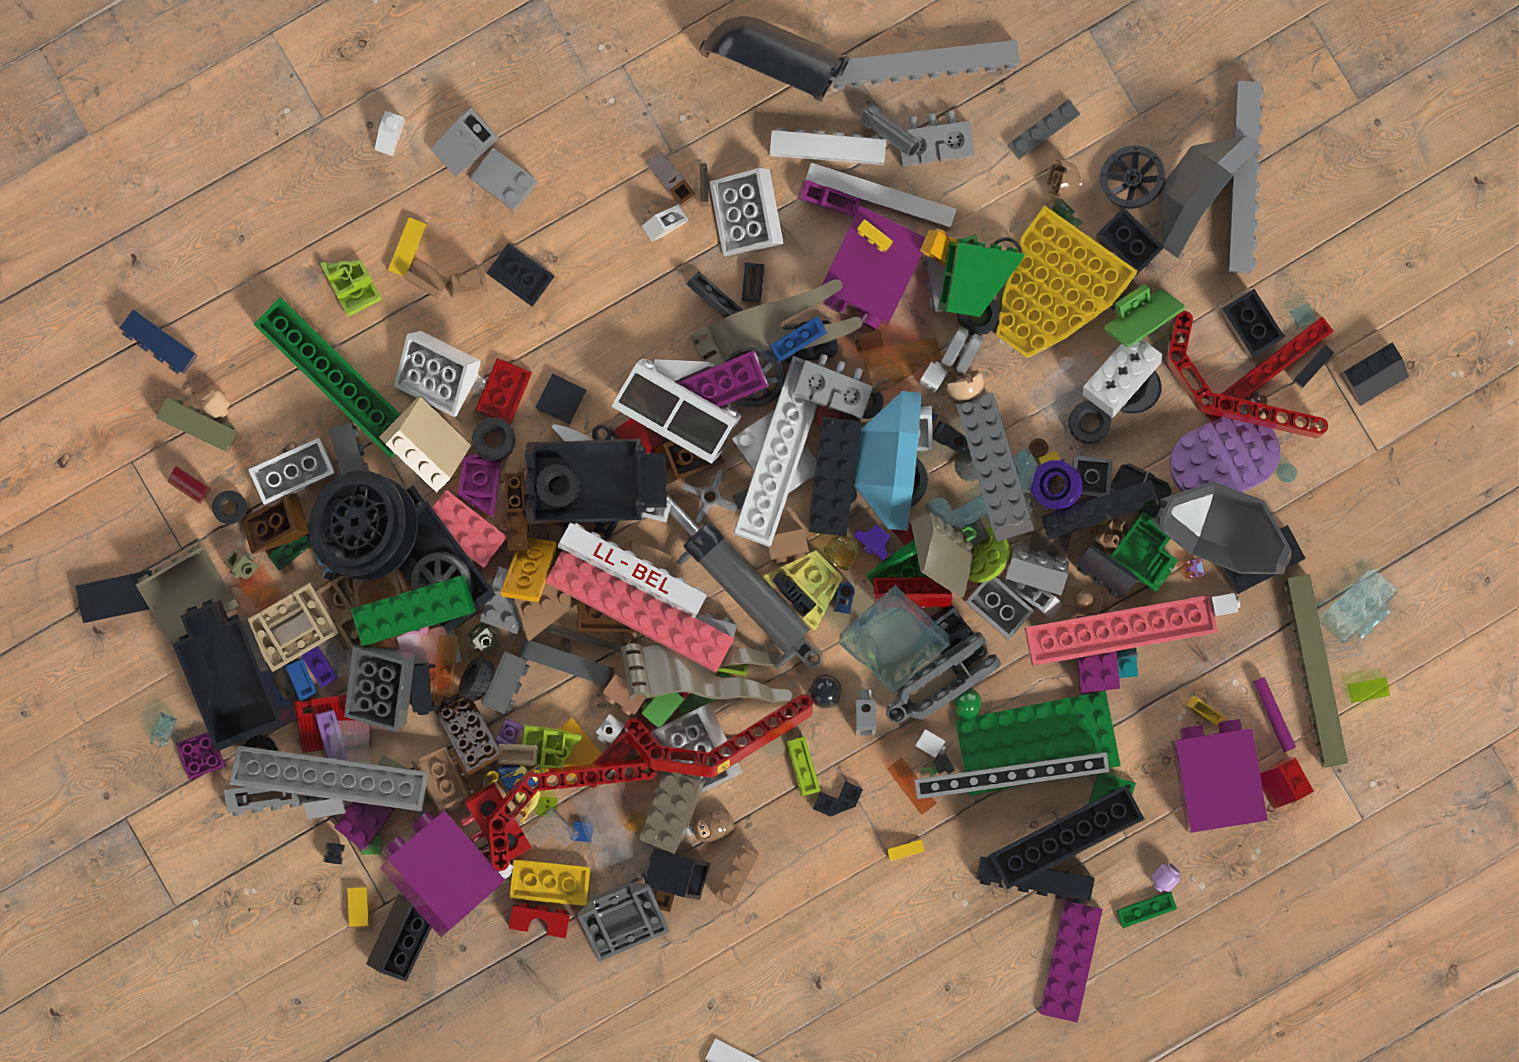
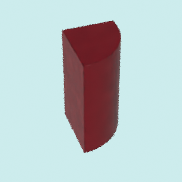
[168,466,211,504]

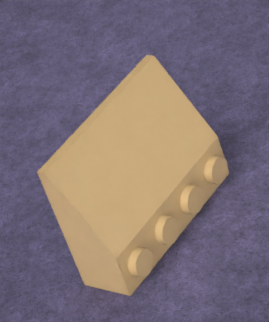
[379,396,471,492]

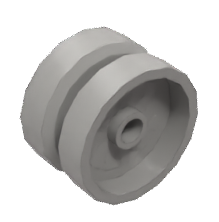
[941,326,984,375]

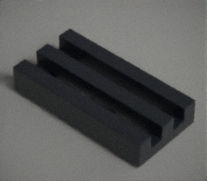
[742,262,764,303]

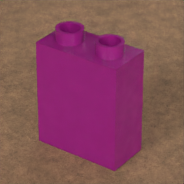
[821,206,926,330]
[1171,719,1268,833]
[380,811,505,937]

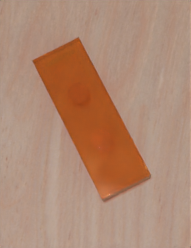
[887,758,937,815]

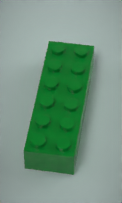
[351,574,476,646]

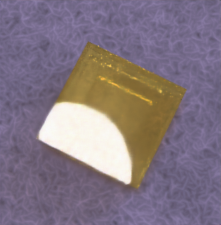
[625,811,648,835]

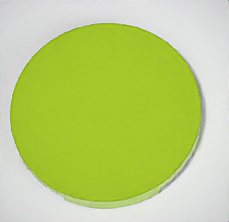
[968,527,1010,583]

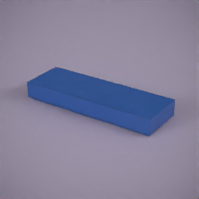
[770,316,828,362]

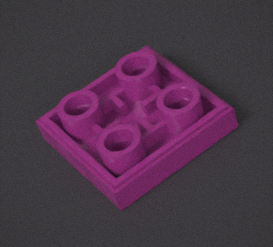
[176,732,226,780]

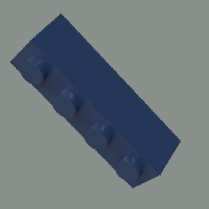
[120,310,198,374]

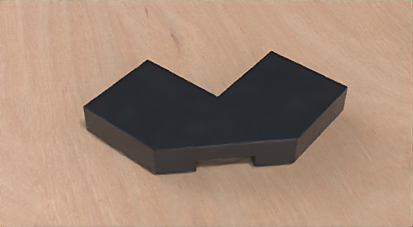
[813,781,863,817]

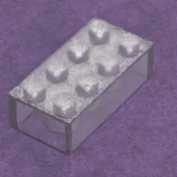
[573,784,635,870]

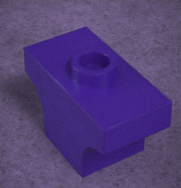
[853,525,891,561]

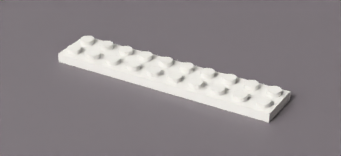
[733,356,817,547]

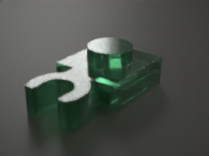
[1051,199,1083,227]

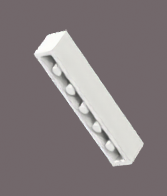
[770,128,886,165]

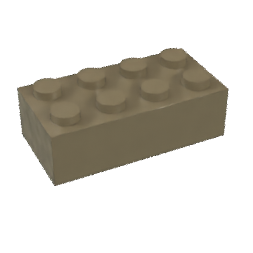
[639,771,706,854]

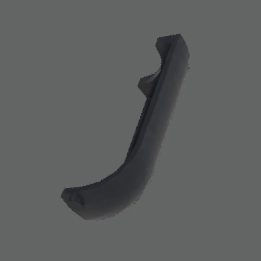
[700,16,850,102]

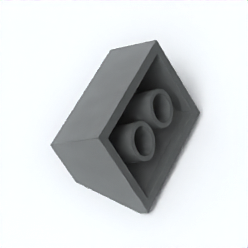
[482,651,530,714]

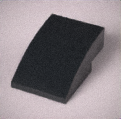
[920,604,987,675]

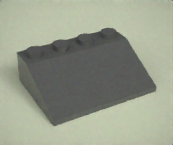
[344,645,415,732]

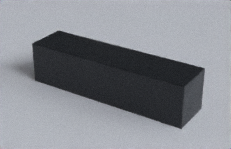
[1293,345,1335,389]

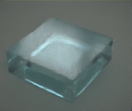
[1290,303,1316,329]

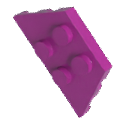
[458,445,503,517]

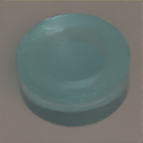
[1277,463,1297,483]

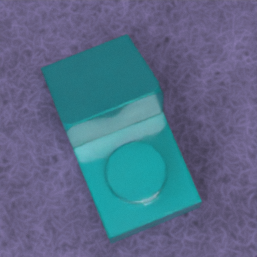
[1116,648,1139,679]

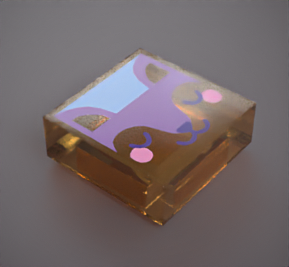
[1183,558,1206,580]

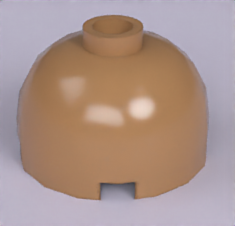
[1047,160,1082,199]

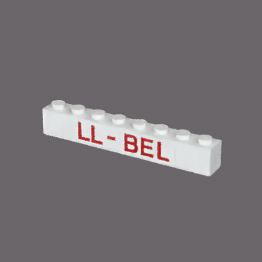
[558,523,707,618]

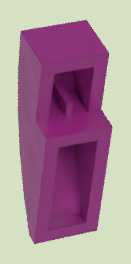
[797,180,861,217]

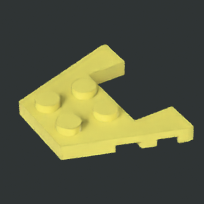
[763,550,843,631]

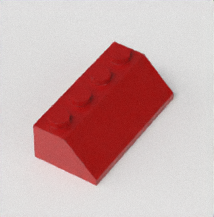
[873,578,952,609]

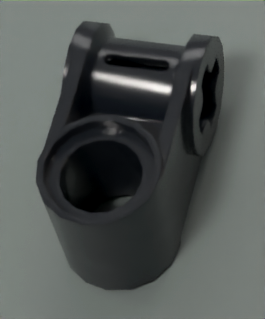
[932,421,967,452]

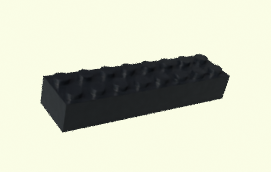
[988,785,1144,891]

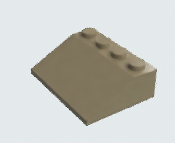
[911,512,974,598]

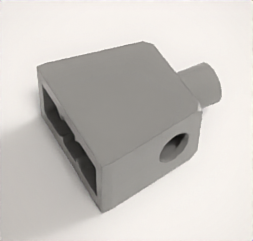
[856,690,876,735]

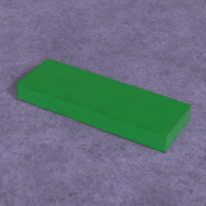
[1116,891,1177,928]

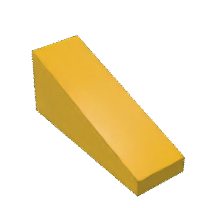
[1186,695,1225,727]
[887,839,925,861]

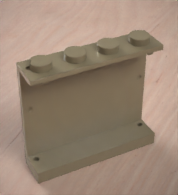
[136,545,239,645]

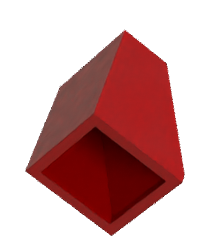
[1260,757,1314,809]

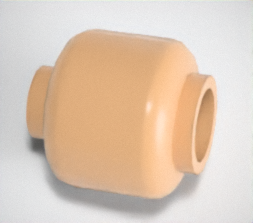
[201,390,230,418]

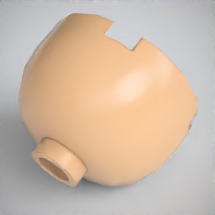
[944,370,984,402]

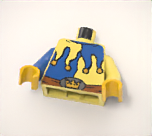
[485,765,541,822]

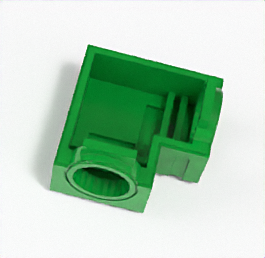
[1109,511,1179,592]

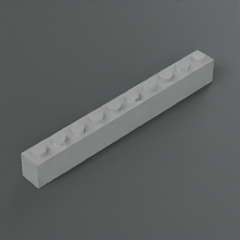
[830,40,1020,90]
[1227,81,1264,274]
[914,752,1109,799]

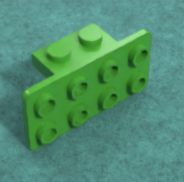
[1104,284,1185,347]

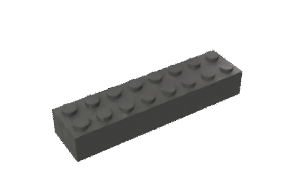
[956,393,1034,542]

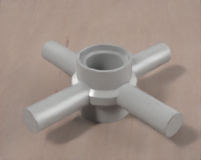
[682,469,738,525]

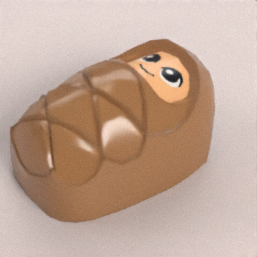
[693,811,735,842]

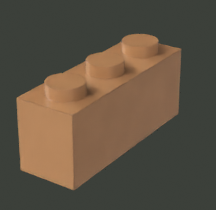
[715,845,759,906]

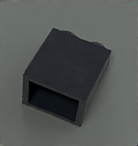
[644,848,710,900]

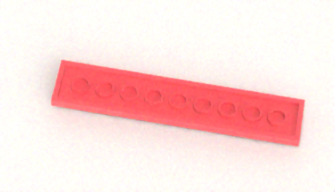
[546,550,734,673]
[1024,595,1218,666]

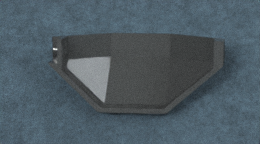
[1159,135,1262,260]
[1153,481,1291,574]

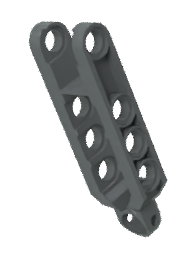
[886,632,1001,723]

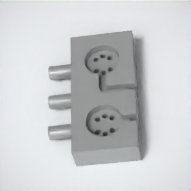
[900,111,975,167]
[791,354,873,420]

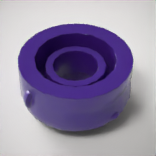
[1031,459,1082,510]

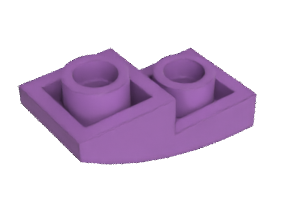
[495,718,524,747]

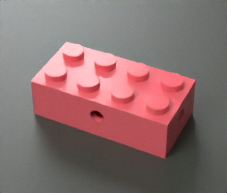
[432,490,508,568]

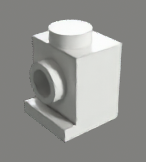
[596,714,625,744]

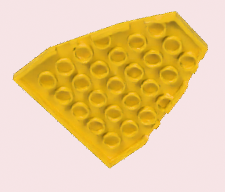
[996,205,1138,358]

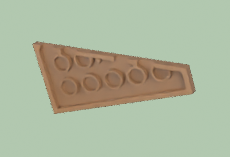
[513,572,577,642]

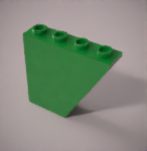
[938,238,1025,317]

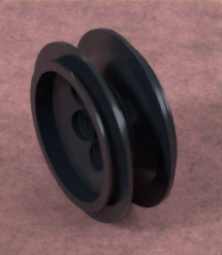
[309,470,418,581]

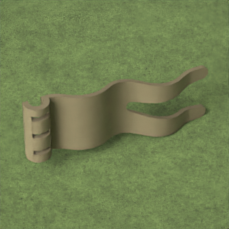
[690,279,862,367]
[621,643,792,703]

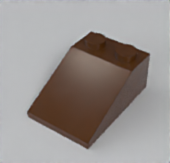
[653,428,724,485]
[241,495,309,555]

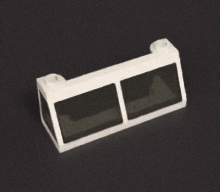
[612,359,741,463]

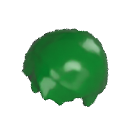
[953,688,981,719]

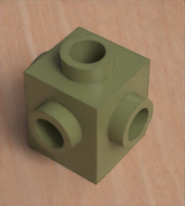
[223,548,259,581]
[468,622,501,657]

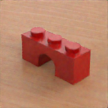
[509,902,571,938]

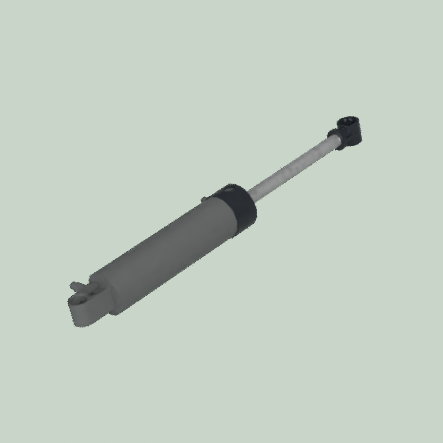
[592,424,823,669]

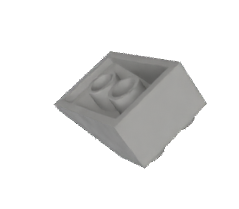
[470,148,538,213]

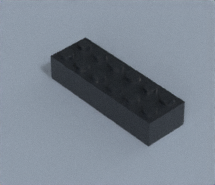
[808,416,861,537]

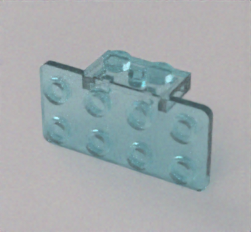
[1319,568,1398,643]

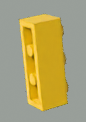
[857,219,893,252]

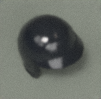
[808,674,841,709]

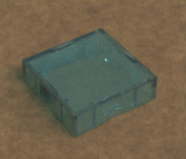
[839,585,950,693]

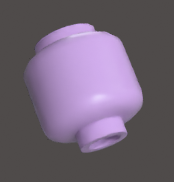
[1152,863,1180,892]

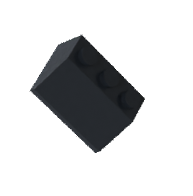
[1340,342,1409,406]
[1075,544,1139,598]

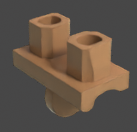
[1095,517,1129,553]

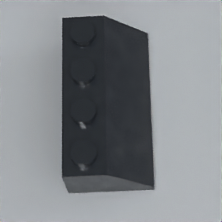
[366,894,432,982]

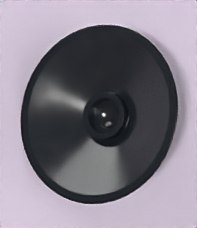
[1107,360,1162,414]

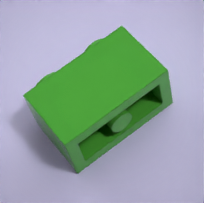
[642,692,685,729]

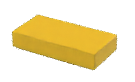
[347,887,369,927]

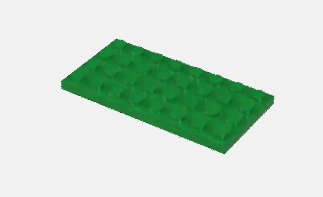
[955,690,1121,796]

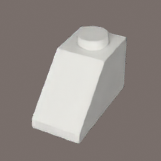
[375,111,405,156]
[642,205,688,242]
[919,361,947,393]

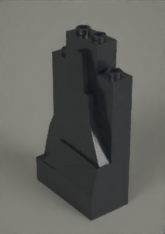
[172,599,297,752]

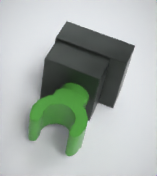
[962,520,989,545]
[921,753,955,777]

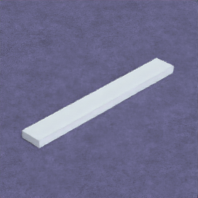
[806,163,956,228]

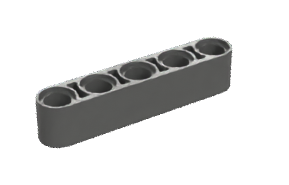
[518,638,613,686]

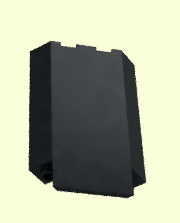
[525,439,667,524]
[398,485,496,634]

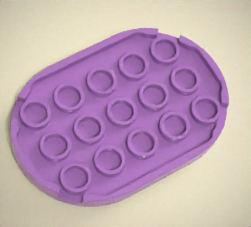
[1170,413,1280,492]

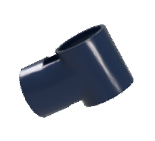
[833,582,855,614]

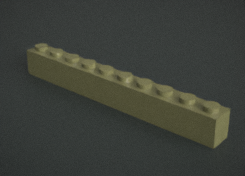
[1283,574,1348,768]

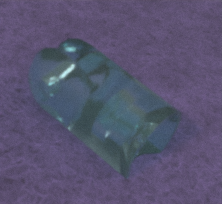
[150,712,177,748]

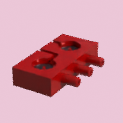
[460,783,532,863]

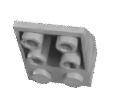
[430,108,498,178]

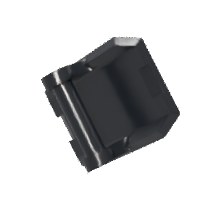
[782,320,838,363]
[1110,463,1172,517]

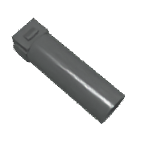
[860,104,921,157]

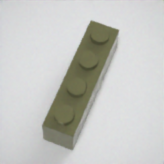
[157,397,238,453]

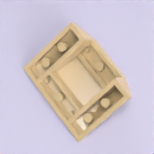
[248,583,340,672]

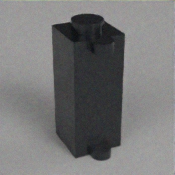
[411,663,438,715]

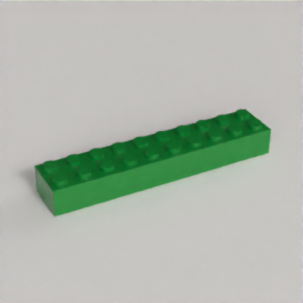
[253,297,401,459]

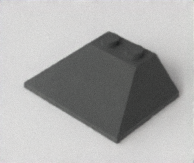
[577,882,670,961]

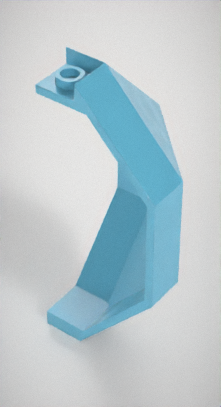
[853,391,921,531]

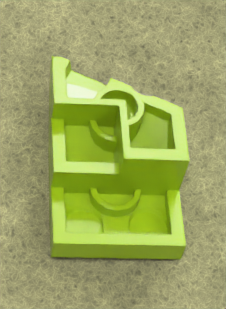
[320,260,382,317]
[522,724,582,769]

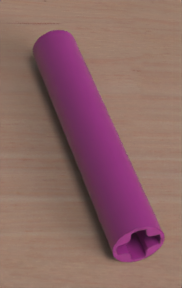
[1252,677,1296,752]

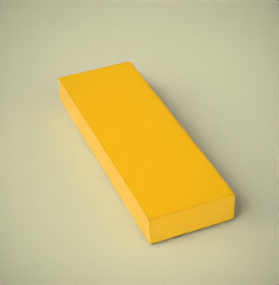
[388,217,427,277]

